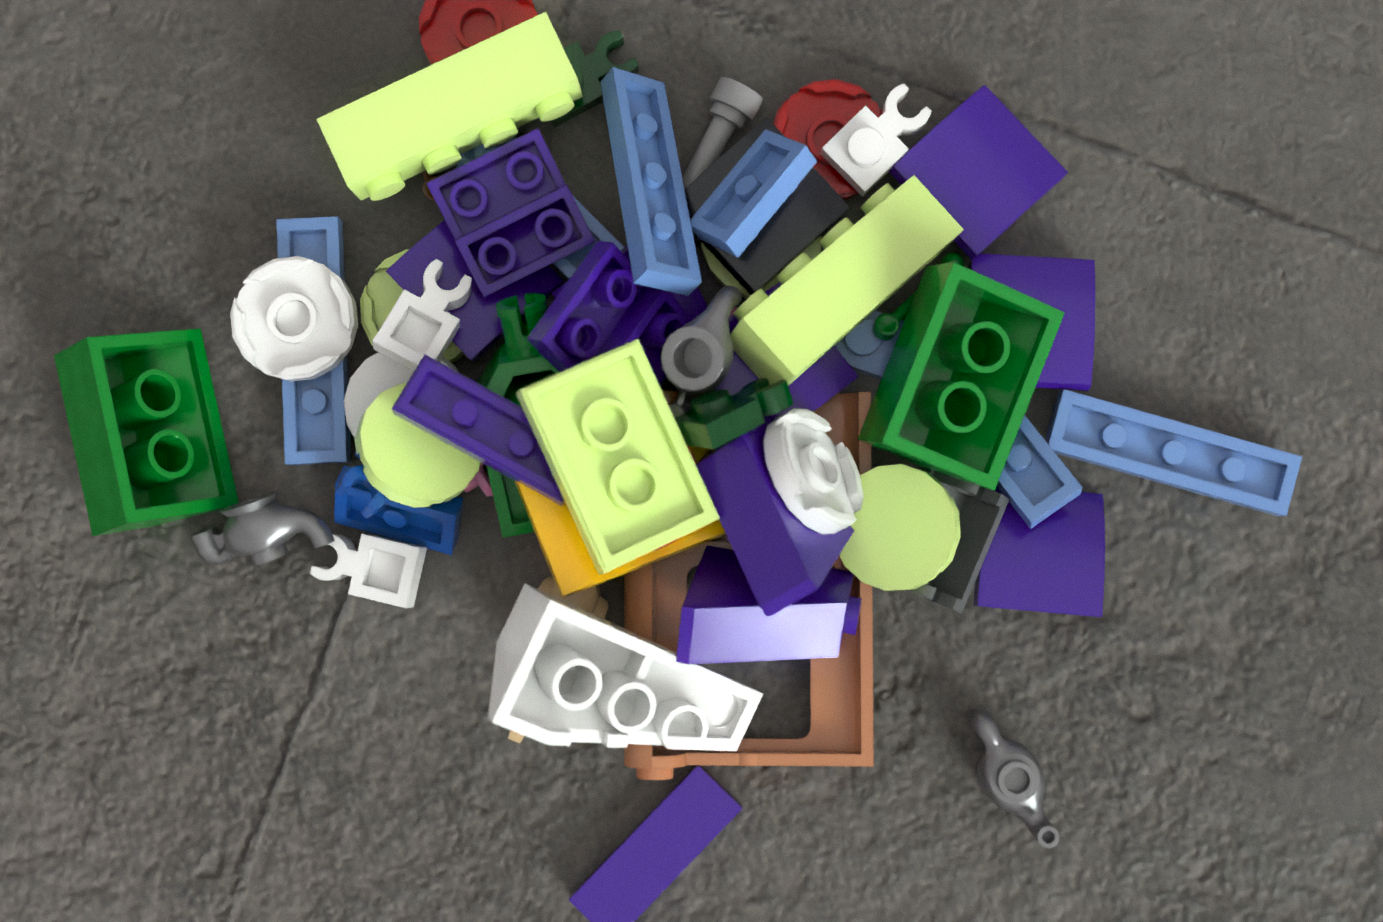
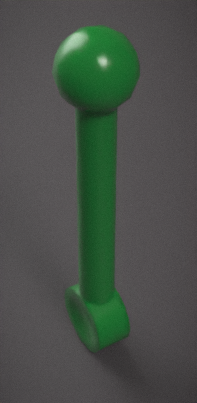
[872,252,964,341]

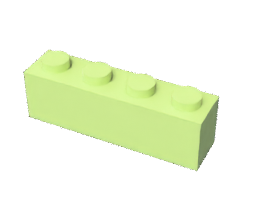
[316,12,583,201]
[730,175,964,386]

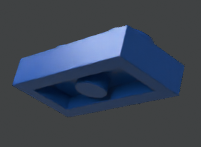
[334,465,464,555]

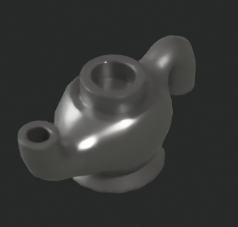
[661,286,742,418]
[190,490,335,566]
[966,708,1060,848]

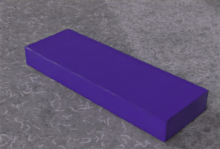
[392,354,565,506]
[569,765,743,922]

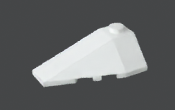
[488,584,763,751]

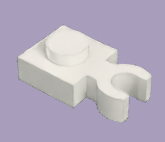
[820,84,932,197]
[372,259,471,371]
[310,534,427,608]

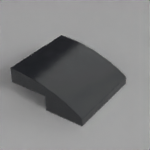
[684,118,851,295]

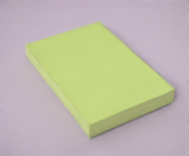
[516,339,720,575]

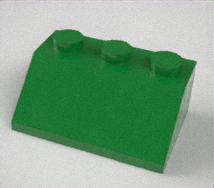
[857,262,1065,491]
[54,328,239,536]

